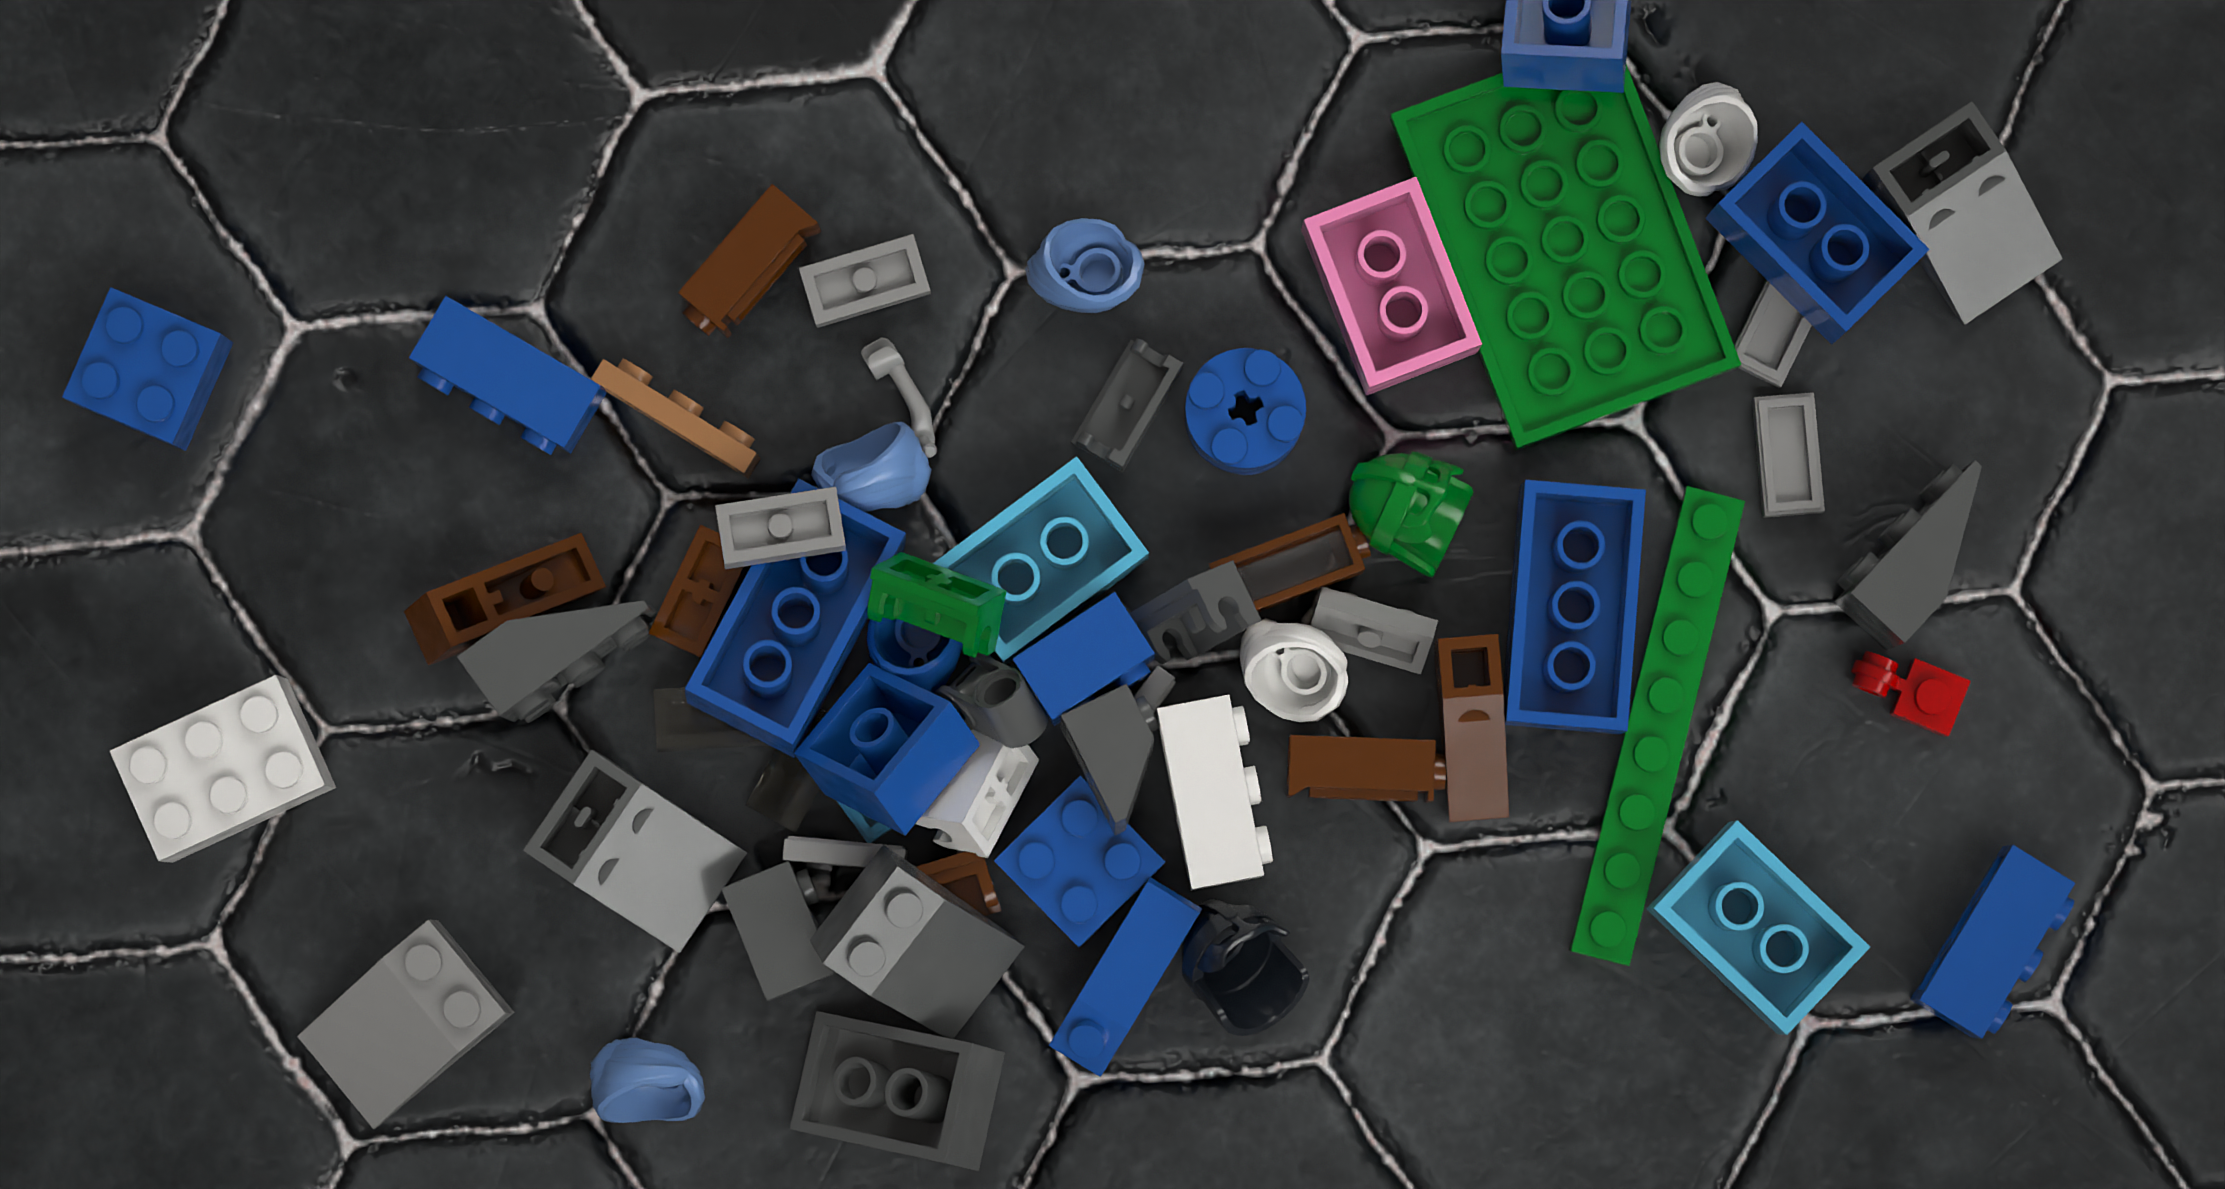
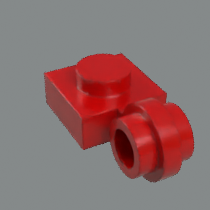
[1851,651,1971,737]

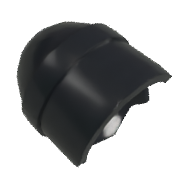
[1181,899,1309,1036]

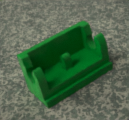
[867,552,1007,658]

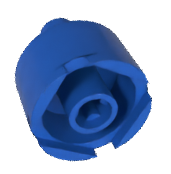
[1185,348,1306,475]

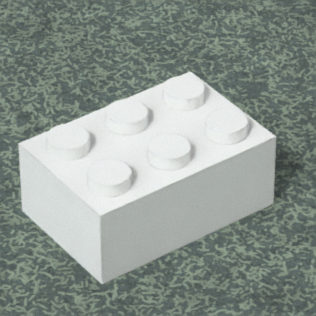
[110,675,336,863]
[1156,695,1273,891]

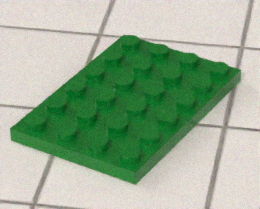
[1389,64,1741,450]

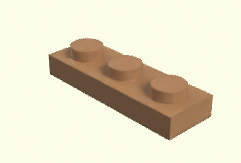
[591,358,761,479]

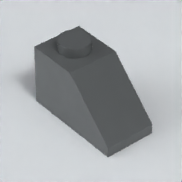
[1061,684,1159,835]

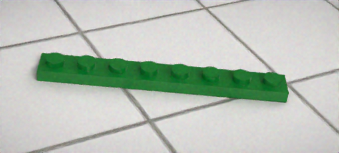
[1569,486,1745,966]

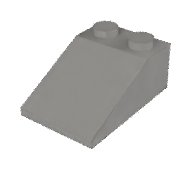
[297,920,515,1129]

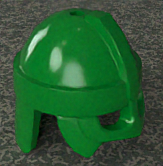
[1349,451,1473,578]

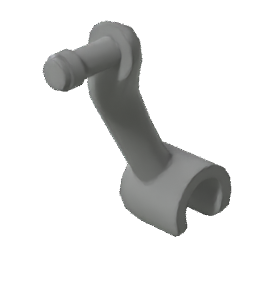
[861,338,937,458]

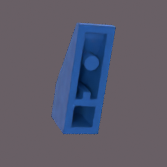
[1049,877,1202,1077]

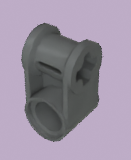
[934,653,1048,748]

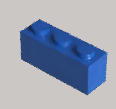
[409,296,607,455]
[1910,845,2075,1039]

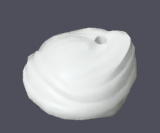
[1659,82,1758,196]
[1240,618,1348,723]

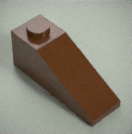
[404,533,606,666]

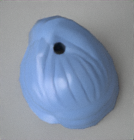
[1025,218,1145,313]
[811,422,932,512]
[589,1038,705,1123]

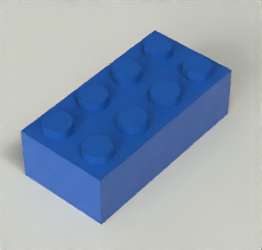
[685,478,906,758]
[1503,480,1646,734]

